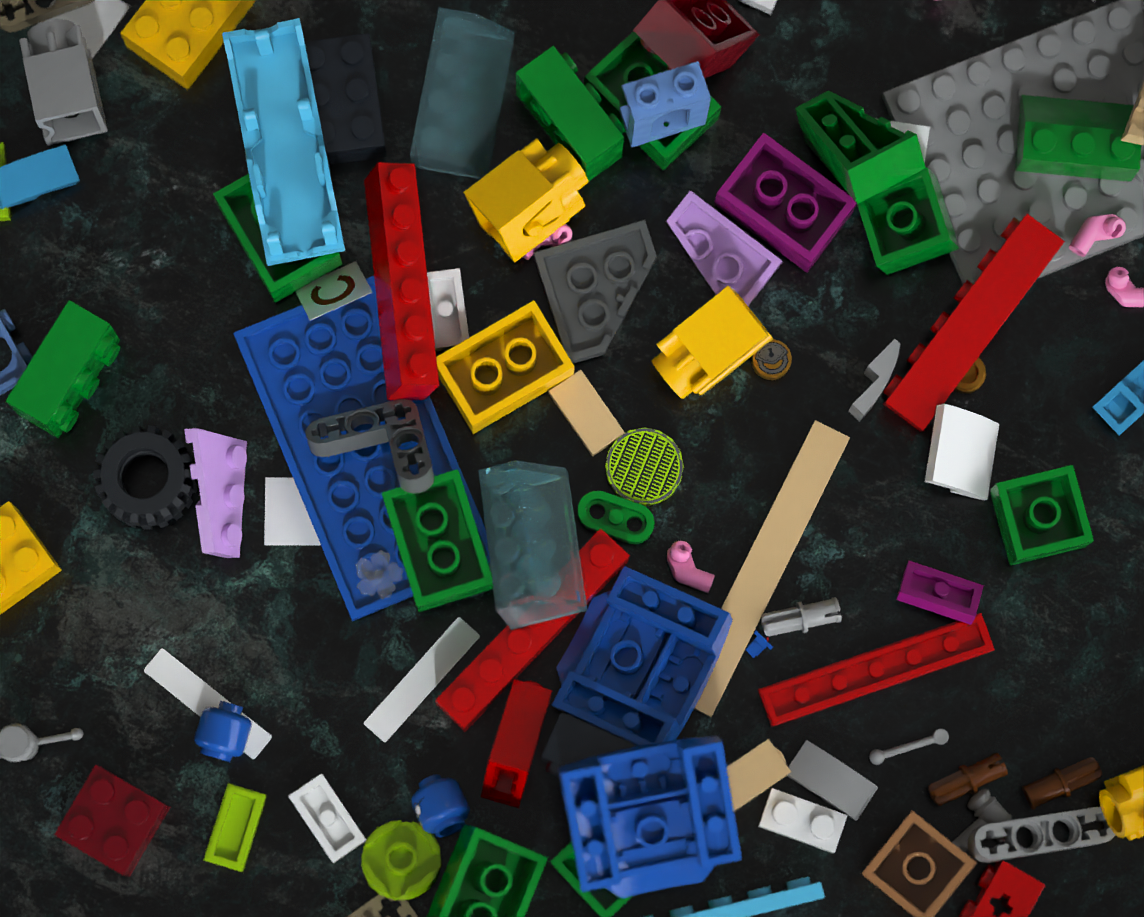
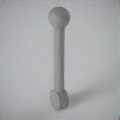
[869,729,949,765]

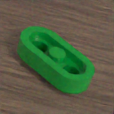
[578,491,654,544]

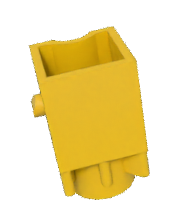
[463,138,589,262]
[651,286,774,399]
[1099,765,1144,841]

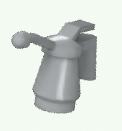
[0,724,83,762]

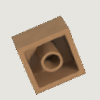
[862,811,977,917]

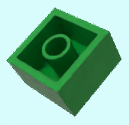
[857,167,960,275]
[989,465,1094,566]

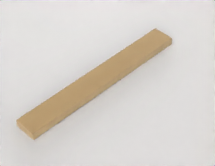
[694,420,850,718]

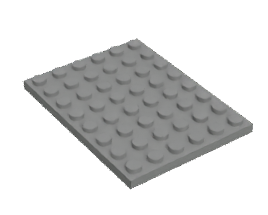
[881,0,1144,284]

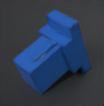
[745,630,773,658]

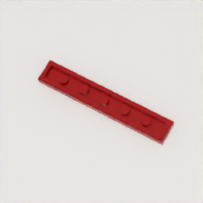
[757,613,995,727]

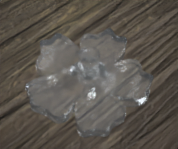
[355,550,403,600]

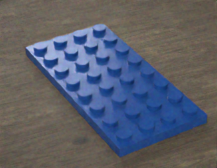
[233,276,498,621]

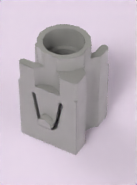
[19,19,108,146]

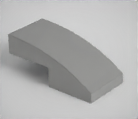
[849,339,900,422]
[787,740,878,821]

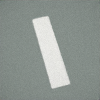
[364,617,480,742]
[144,648,272,759]

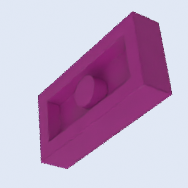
[896,561,984,625]

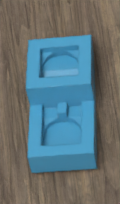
[0,145,80,210]
[1092,360,1144,435]

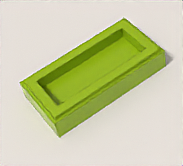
[204,783,267,872]

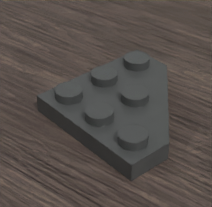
[534,220,656,364]

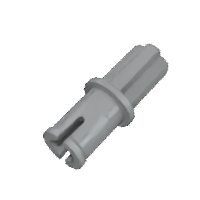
[761,597,842,636]

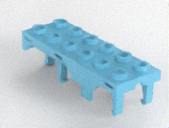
[222,18,345,266]

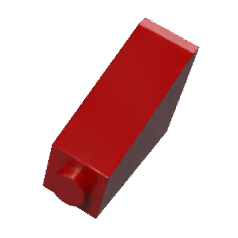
[481,679,552,808]

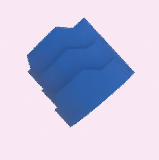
[552,566,733,746]
[558,736,742,899]

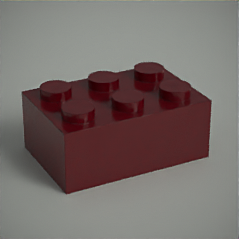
[633,0,760,78]

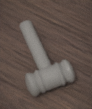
[952,789,1018,852]

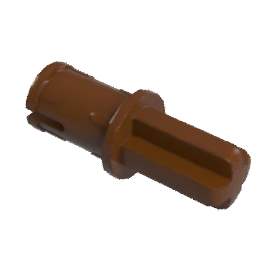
[928,752,1008,806]
[1022,757,1102,810]

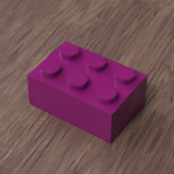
[714,133,857,272]

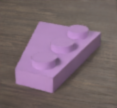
[667,191,782,306]
[184,428,247,558]

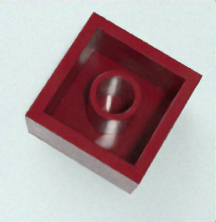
[54,765,171,877]

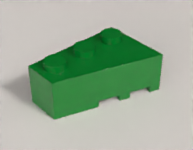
[795,91,926,204]

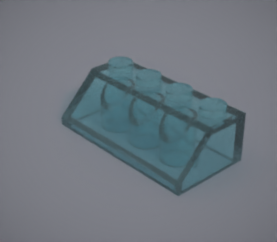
[410,7,515,179]
[478,460,587,630]

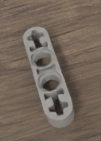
[967,807,1115,862]

